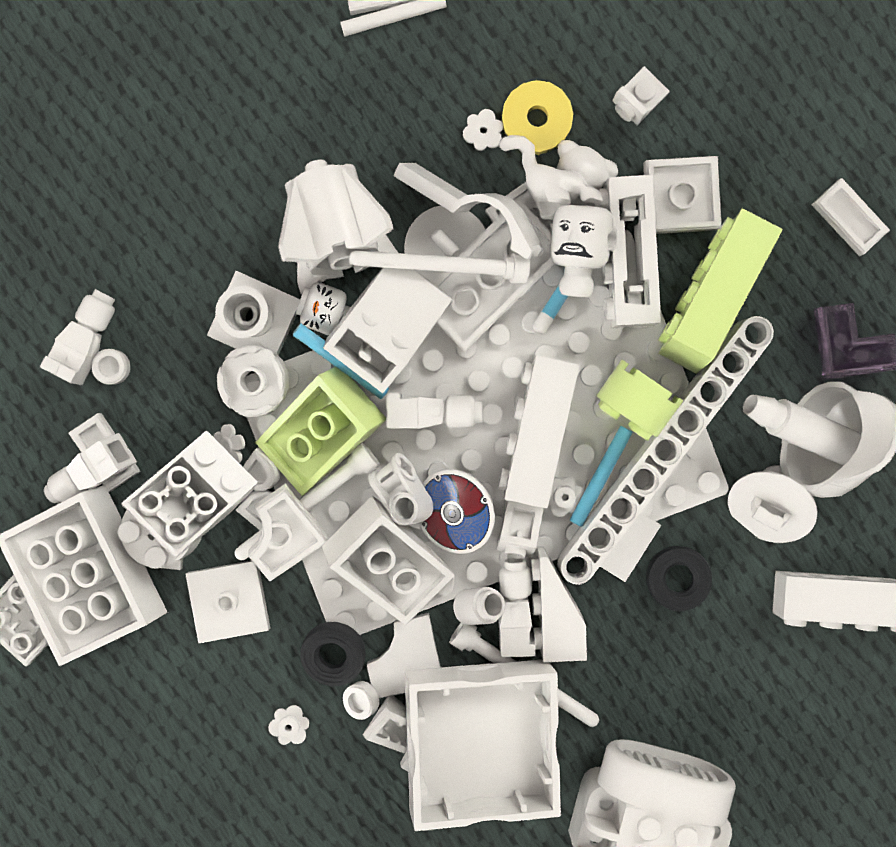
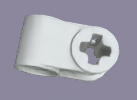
[368,453,433,525]

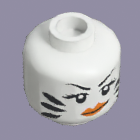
[296,282,351,335]

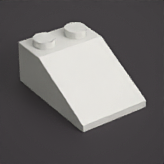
[322,496,455,625]

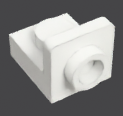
[612,67,670,126]
[496,500,543,560]

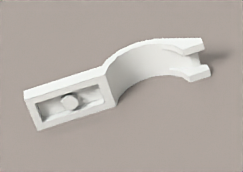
[394,163,544,259]

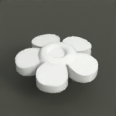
[213,424,245,463]

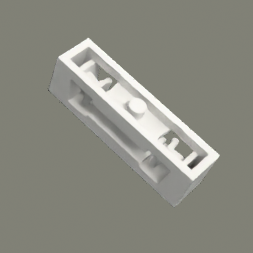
[598,175,661,328]

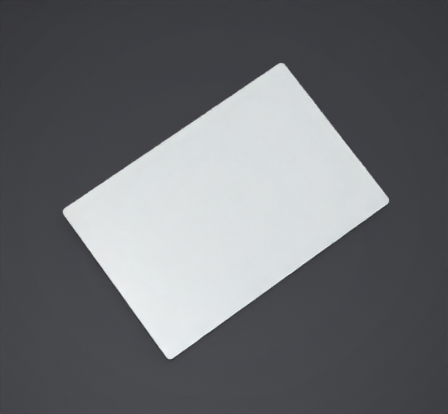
[245,230,729,635]

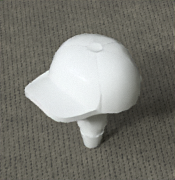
[743,382,896,498]

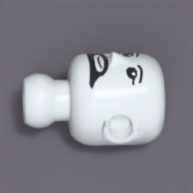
[548,205,617,297]

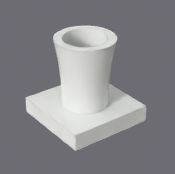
[207,271,300,355]

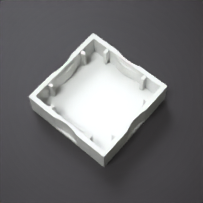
[405,660,561,831]

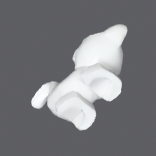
[499,135,618,220]

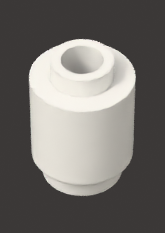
[453,587,505,625]

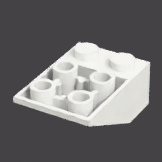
[323,268,452,393]
[122,431,258,558]

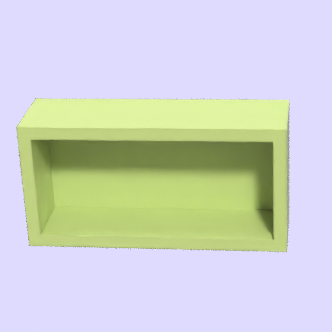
[658,208,783,374]

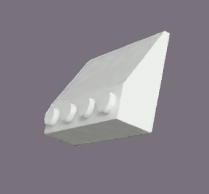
[0,485,167,666]

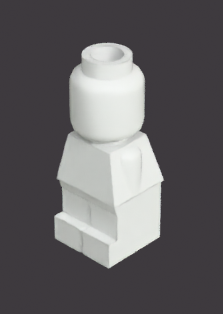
[40,289,115,385]
[386,393,482,429]
[44,433,137,503]
[498,558,535,657]

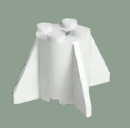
[278,160,398,294]

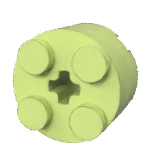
[596,359,683,441]

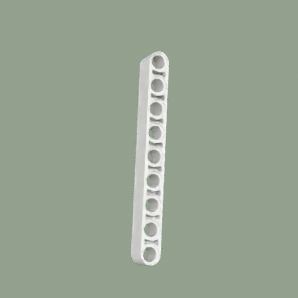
[557,316,774,584]

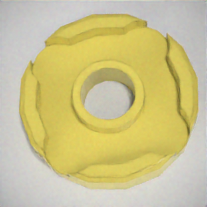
[501,80,573,155]

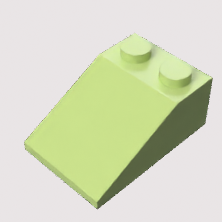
[255,367,387,496]

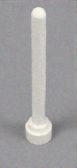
[349,251,530,284]
[235,442,380,560]
[449,623,599,727]

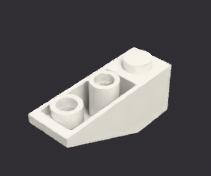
[531,547,587,662]

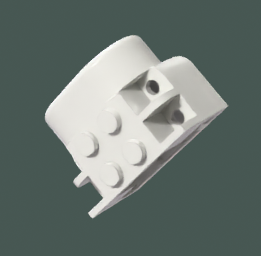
[568,740,736,847]

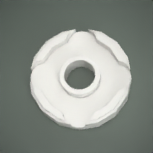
[217,345,289,417]

